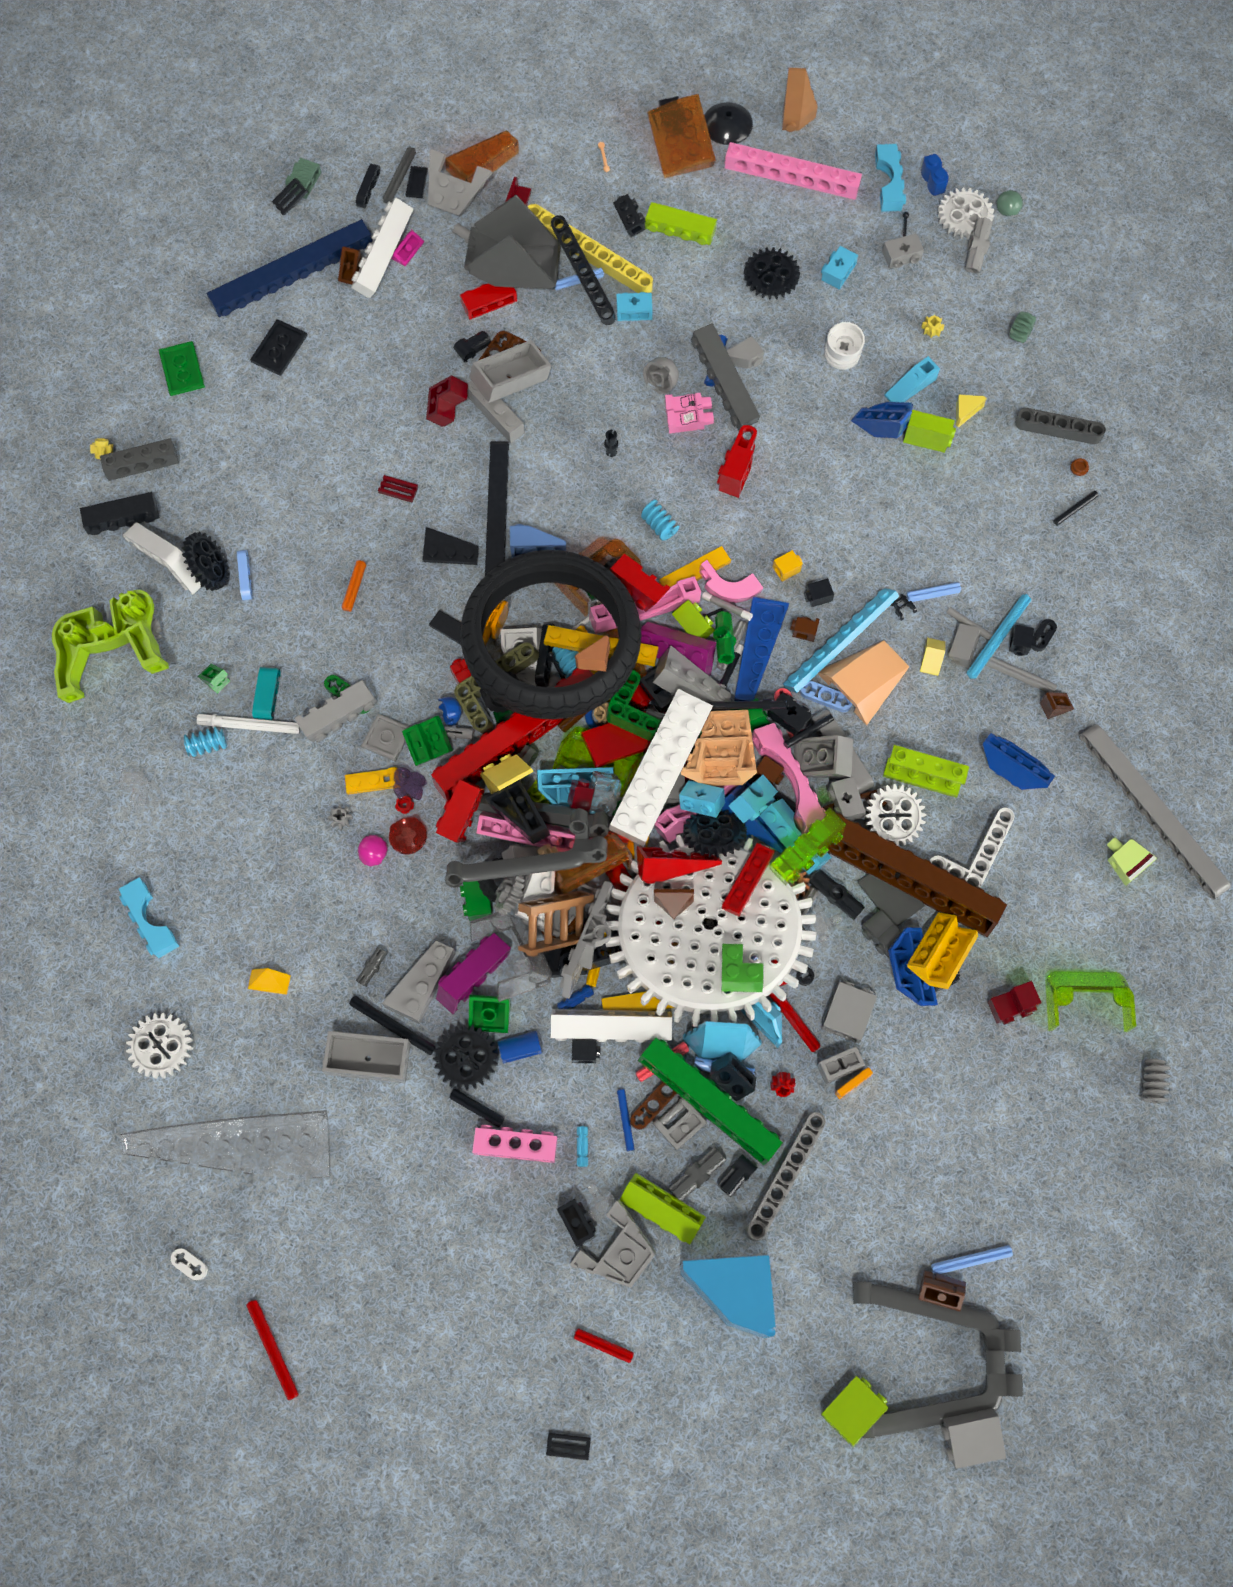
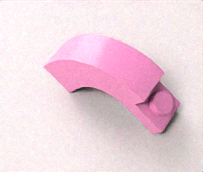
[699,560,763,603]

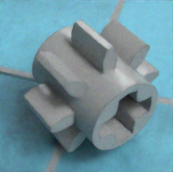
[328,805,353,831]

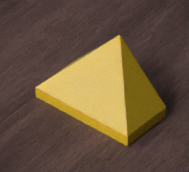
[248,968,291,995]

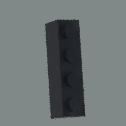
[80,492,160,535]

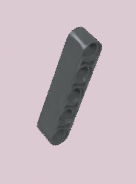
[1015,408,1106,444]

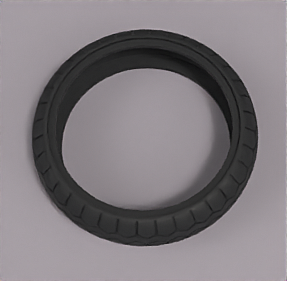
[460,550,641,719]

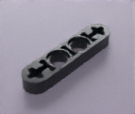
[535,623,555,687]

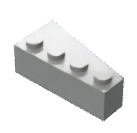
[653,645,731,711]
[294,680,377,743]
[382,941,455,1024]

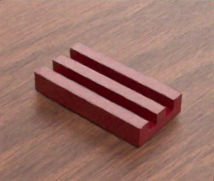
[378,475,419,503]

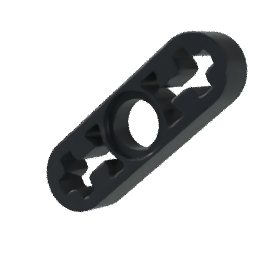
[356,163,380,208]

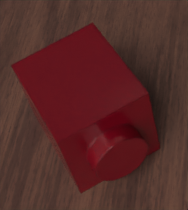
[567,779,595,811]

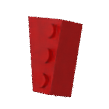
[609,553,671,612]

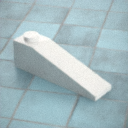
[501,628,542,686]

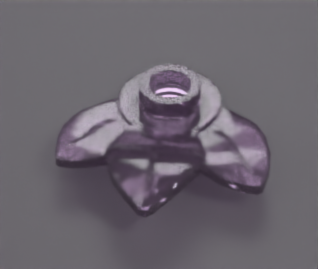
[393,767,427,800]

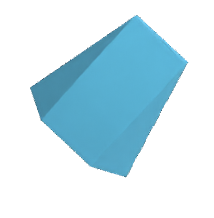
[683,1021,762,1062]

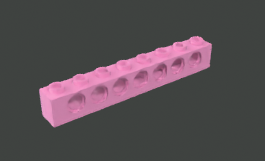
[725,142,862,200]

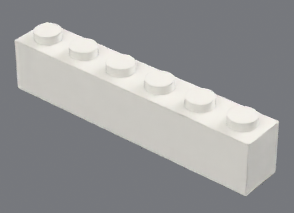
[351,198,413,298]
[551,1009,672,1043]

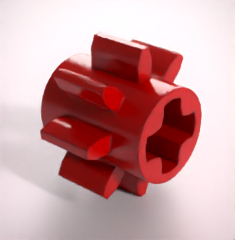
[771,1072,796,1097]

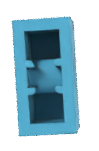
[821,246,858,290]
[617,292,652,321]
[679,780,725,818]

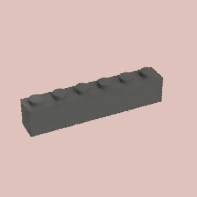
[691,323,760,430]

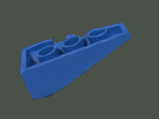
[722,781,786,853]

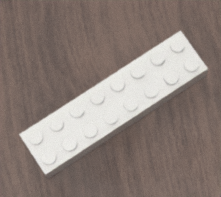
[609,689,713,847]

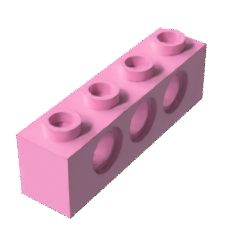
[472,1125,558,1163]

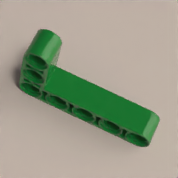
[606,670,694,753]

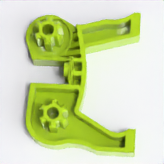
[52,590,169,703]

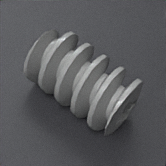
[1142,1059,1171,1104]

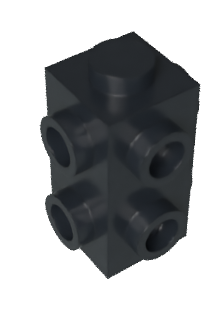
[613,194,646,237]

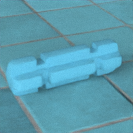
[577,1126,588,1167]

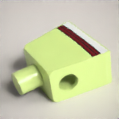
[1107,837,1157,886]

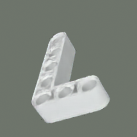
[123,522,201,595]
[930,808,1015,888]

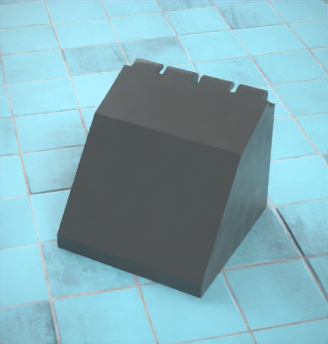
[464,195,561,289]

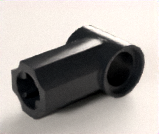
[453,330,491,363]
[717,1154,758,1197]

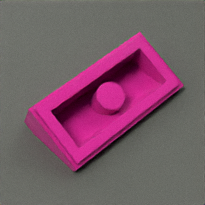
[391,230,425,266]

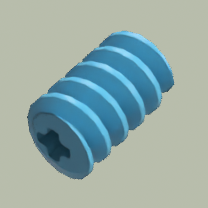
[641,499,679,541]
[552,647,579,678]
[184,727,227,757]

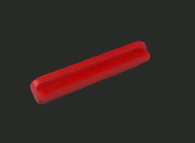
[574,1329,634,1363]

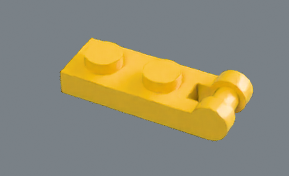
[345,767,400,795]

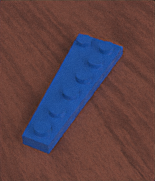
[734,597,789,701]

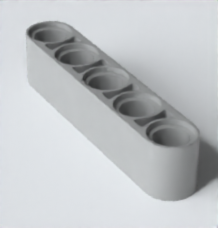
[810,709,874,794]

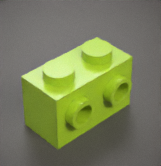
[672,599,715,639]

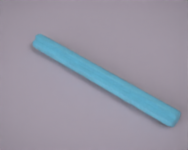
[967,594,1031,679]

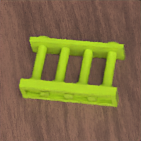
[883,745,970,798]

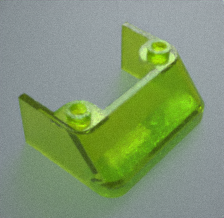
[552,727,645,798]
[1045,971,1136,1032]

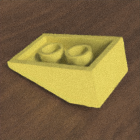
[480,754,534,794]

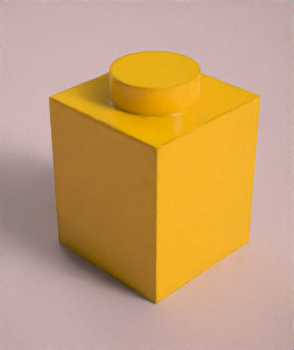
[772,550,803,582]

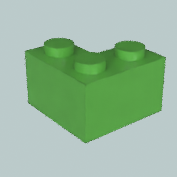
[722,944,764,992]

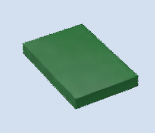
[158,341,205,396]

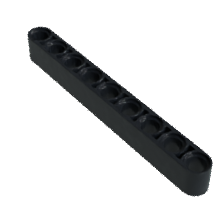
[485,441,509,576]

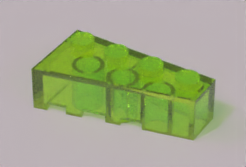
[769,807,846,886]

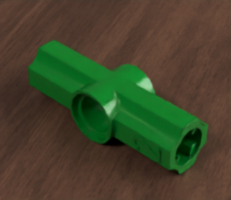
[713,611,737,664]

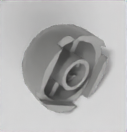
[643,357,679,394]

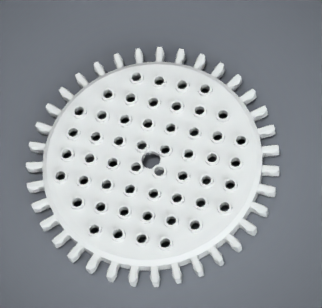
[606,835,816,1027]

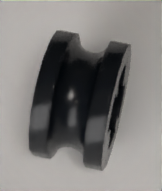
[796,967,814,986]

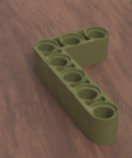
[454,642,539,734]

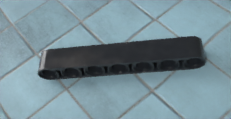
[551,215,616,325]

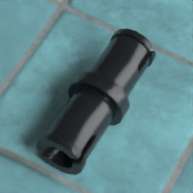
[604,429,619,457]

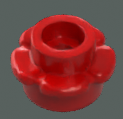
[395,796,414,814]

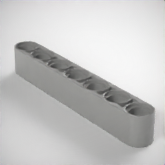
[746,1112,826,1241]

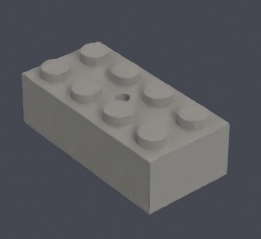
[469,340,551,403]
[322,1031,411,1083]

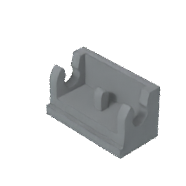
[949,623,980,668]

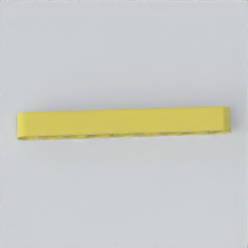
[527,204,653,293]

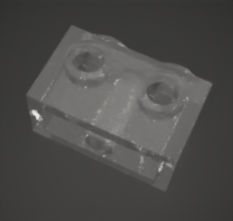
[588,771,621,816]

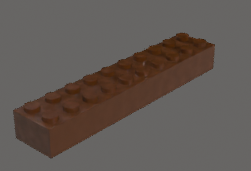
[815,811,1007,938]

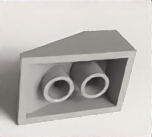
[794,735,854,778]

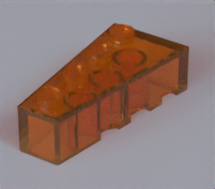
[445,130,519,183]

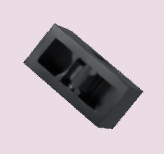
[767,693,813,736]

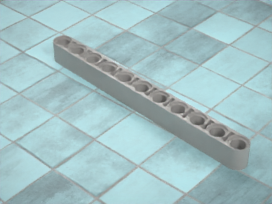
[1079,724,1231,900]

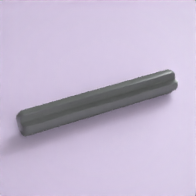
[382,146,416,203]

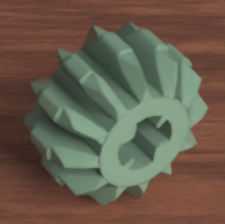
[1009,311,1036,343]

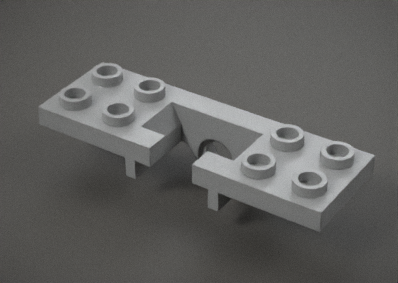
[560,881,612,999]

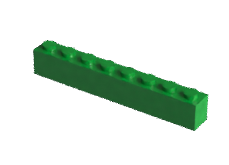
[637,1038,783,1166]

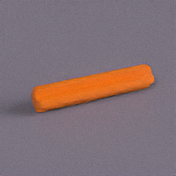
[342,560,366,612]

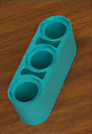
[252,667,281,720]

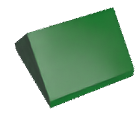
[468,995,511,1033]

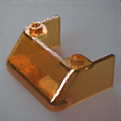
[554,536,641,617]
[554,833,632,895]

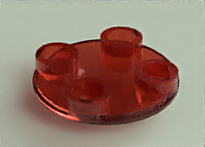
[389,817,427,855]

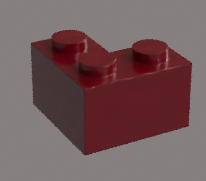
[426,375,468,427]
[987,981,1042,1025]

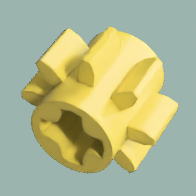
[921,315,944,338]
[90,438,113,459]

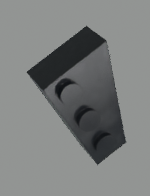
[486,779,550,844]

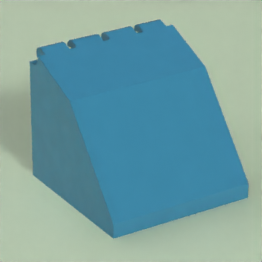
[680,1255,776,1338]

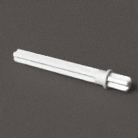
[196,713,300,734]

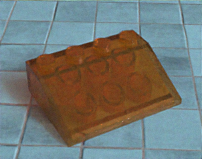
[647,94,716,179]

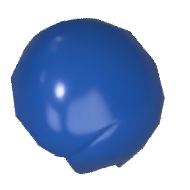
[438,697,462,725]

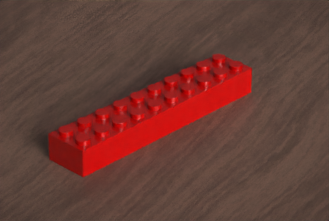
[431,668,594,802]

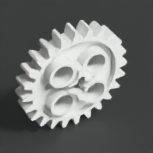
[937,187,994,239]
[864,784,926,846]
[126,1013,193,1079]

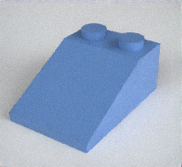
[510,524,566,558]

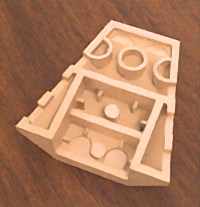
[818,640,909,726]
[681,710,757,786]

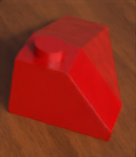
[637,846,722,884]

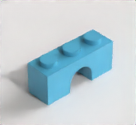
[728,775,778,824]

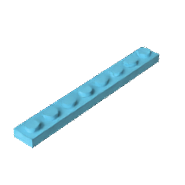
[783,588,899,693]

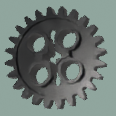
[743,247,800,300]
[182,532,230,591]
[683,809,747,858]
[433,1024,499,1091]

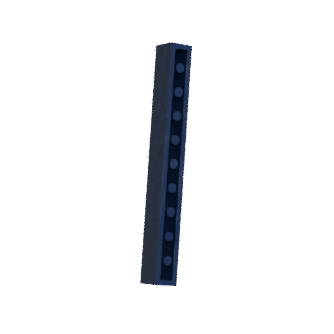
[206,219,373,317]

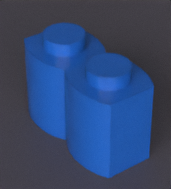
[921,154,949,196]

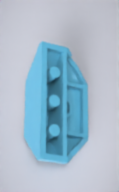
[537,767,614,807]
[724,991,782,1048]

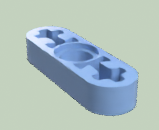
[237,550,253,601]
[800,681,852,712]

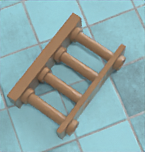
[518,890,594,956]

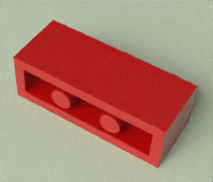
[460,283,517,320]

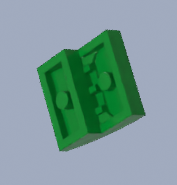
[402,716,453,766]

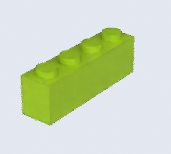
[645,202,717,246]
[619,1173,706,1245]

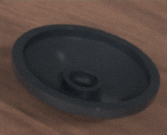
[703,102,753,145]

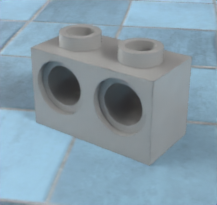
[817,1046,865,1084]

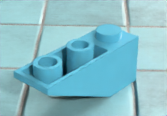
[884,356,940,402]

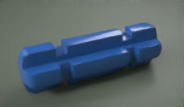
[557,985,594,1009]

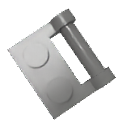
[652,1097,707,1151]

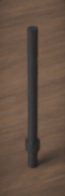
[706,699,787,711]

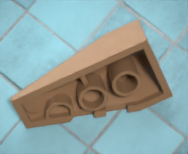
[782,68,818,132]

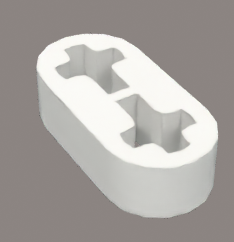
[171,1249,208,1280]

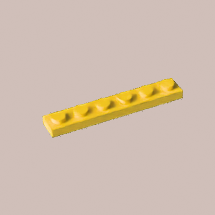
[544,625,659,667]

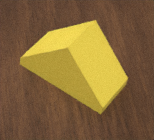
[956,395,987,427]
[920,638,946,676]

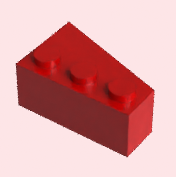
[436,779,485,843]

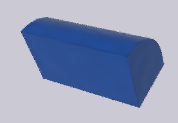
[497,1031,542,1064]

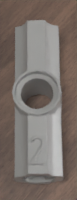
[965,217,993,273]

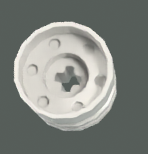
[824,322,865,369]

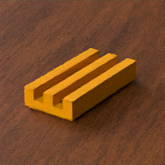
[835,1067,873,1100]

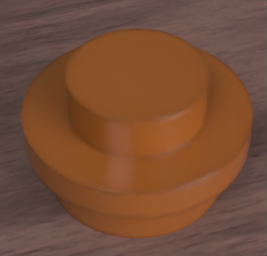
[1070,458,1089,476]

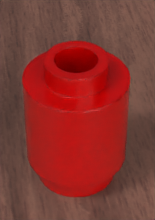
[630,683,651,711]

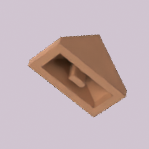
[575,635,610,672]

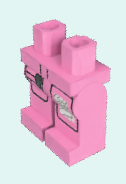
[665,393,714,434]

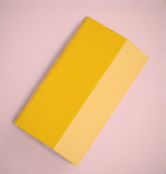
[907,912,978,989]

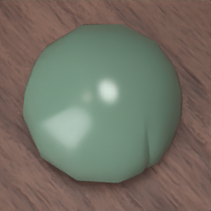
[996,190,1023,216]

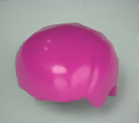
[358,835,388,867]

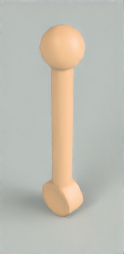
[598,142,610,172]

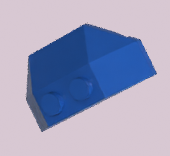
[851,402,913,438]
[983,733,1055,790]
[888,928,938,1006]

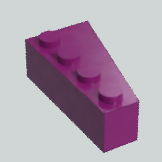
[641,622,716,676]
[436,933,511,1014]

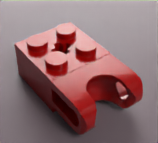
[717,425,757,498]

